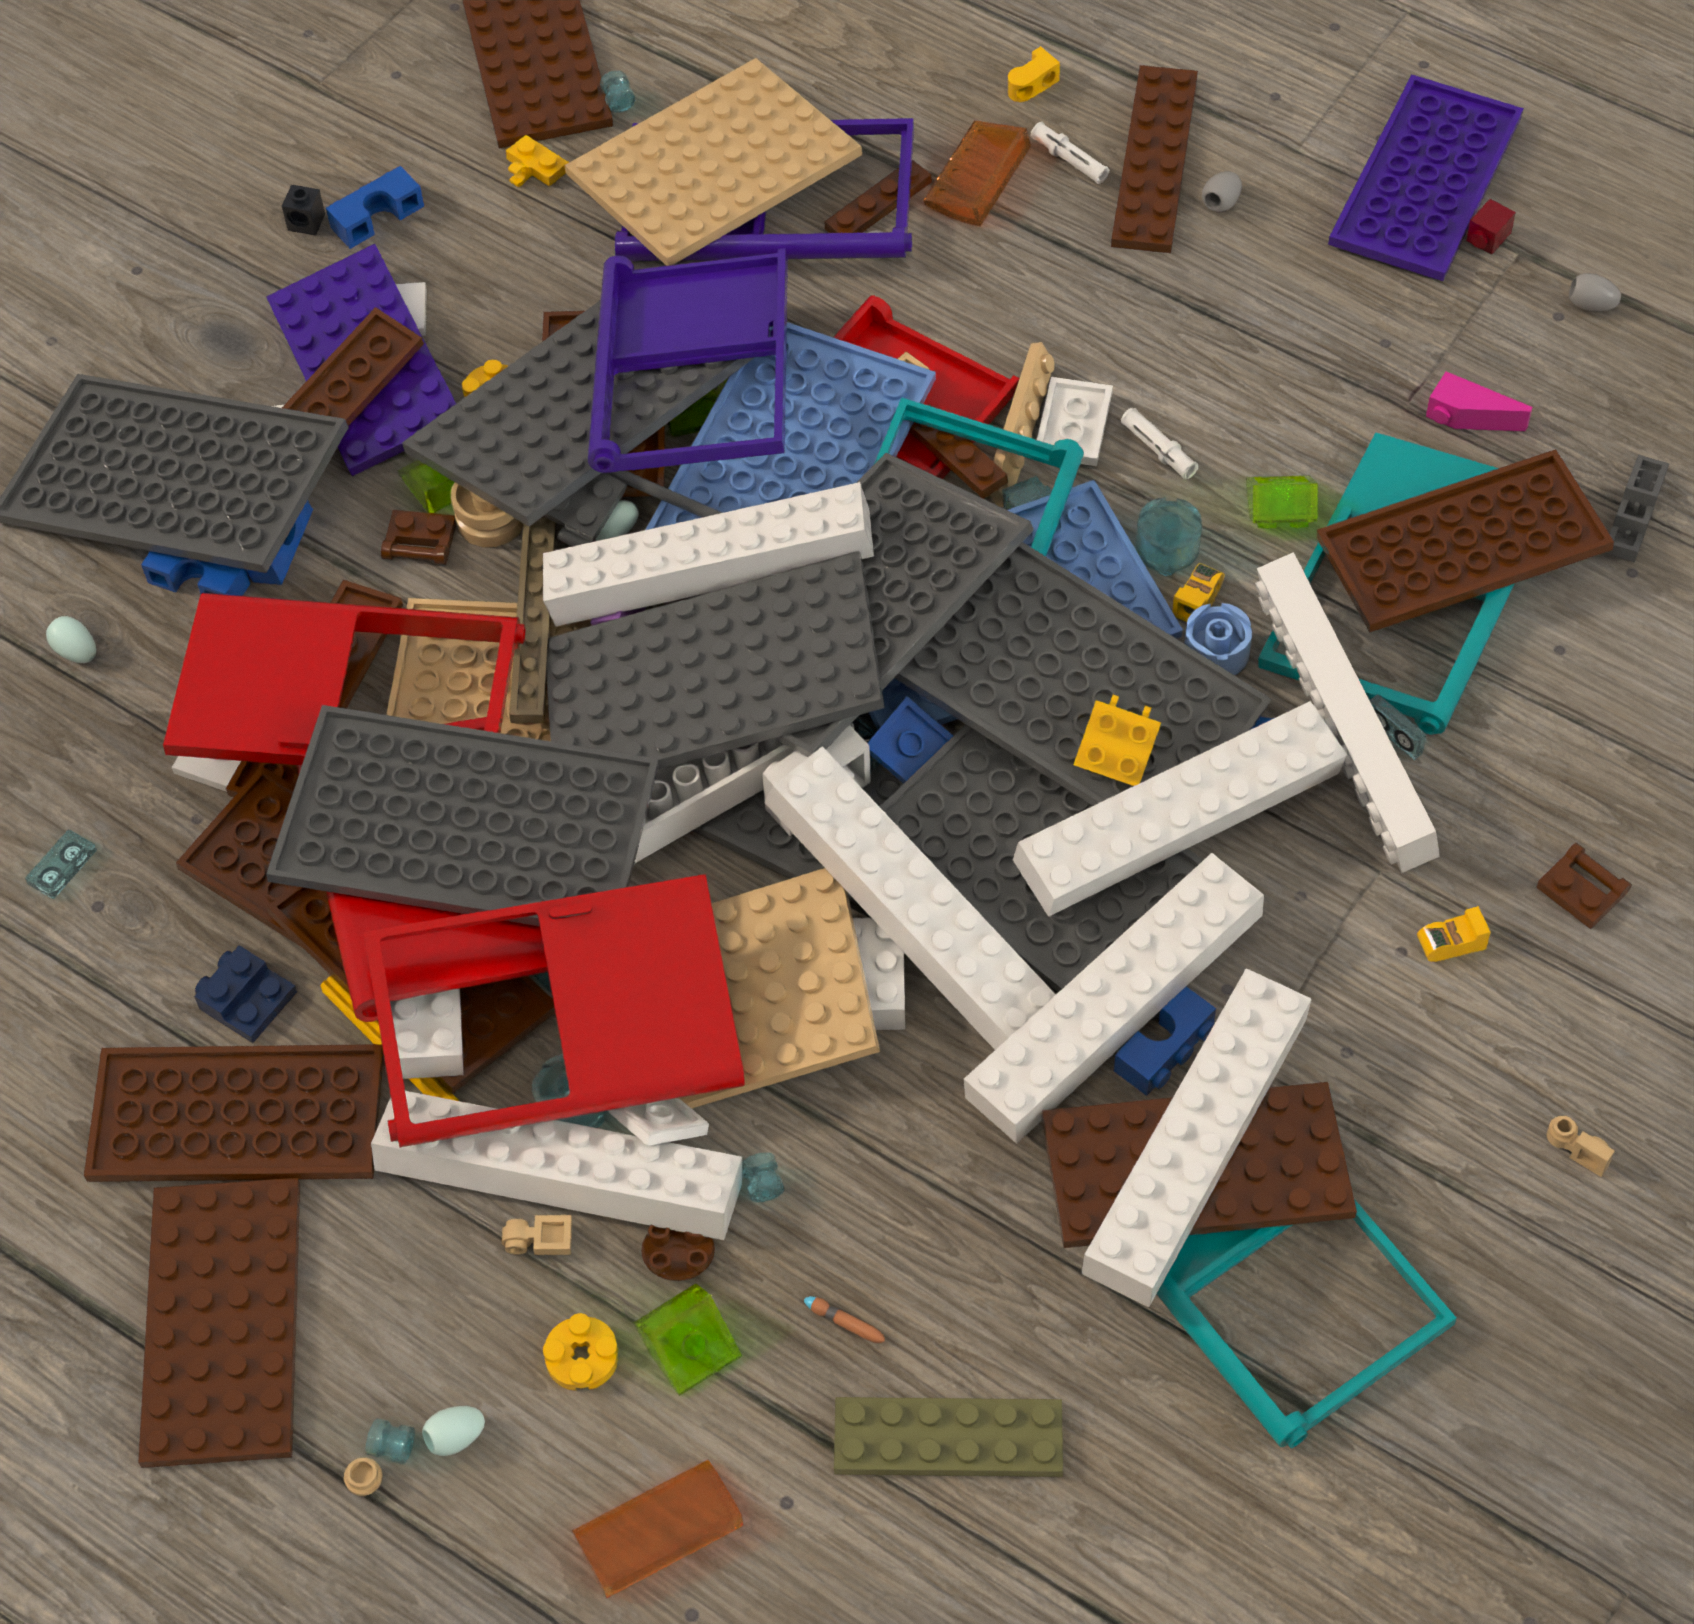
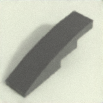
[1605,455,1669,562]

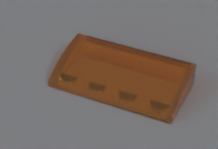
[923,120,1031,226]
[572,1460,744,1599]

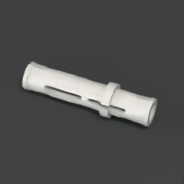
[1030,122,1110,184]
[1121,408,1198,479]

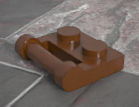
[381,510,456,565]
[1536,843,1632,929]

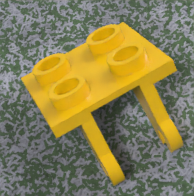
[1073,694,1161,786]

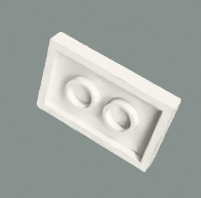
[1037,377,1113,466]

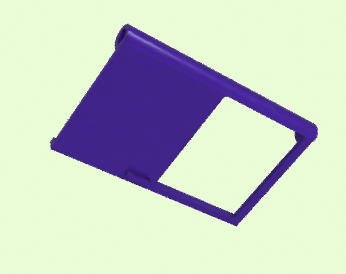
[615,118,914,262]
[588,248,788,473]

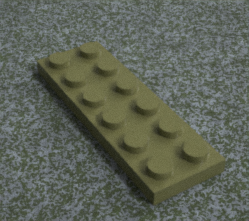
[834,1397,1063,1477]

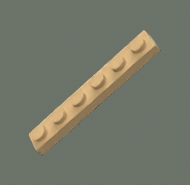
[990,342,1054,507]

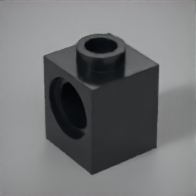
[282,184,325,236]

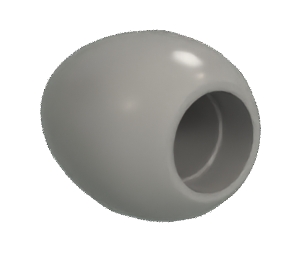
[1202,171,1242,212]
[1569,273,1621,312]

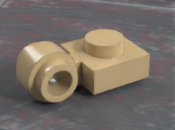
[1547,1116,1615,1177]
[502,1215,572,1255]

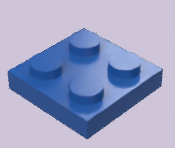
[867,696,953,784]

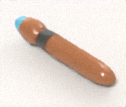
[804,1296,885,1343]

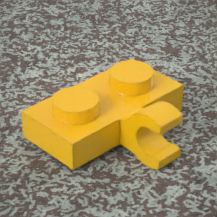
[506,135,569,187]

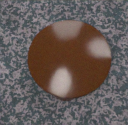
[641,1224,715,1281]

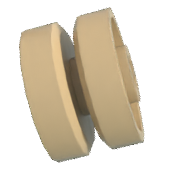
[451,483,523,547]

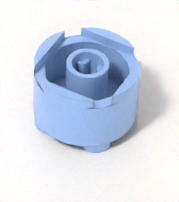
[1184,603,1252,676]

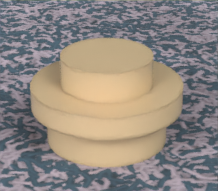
[344,1458,383,1496]

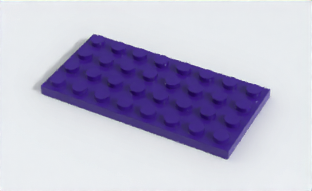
[1328,74,1524,281]
[266,244,456,476]

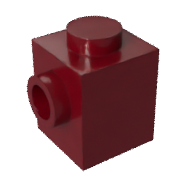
[1466,199,1516,255]

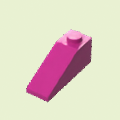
[1426,371,1533,431]

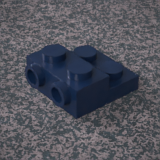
[194,946,297,1043]

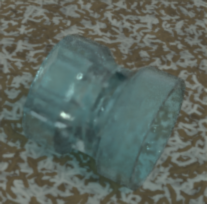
[600,70,635,112]
[742,1153,785,1202]
[366,1418,415,1464]

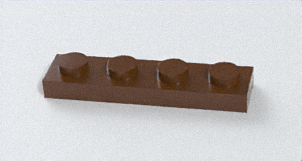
[824,160,932,233]
[909,405,1008,499]

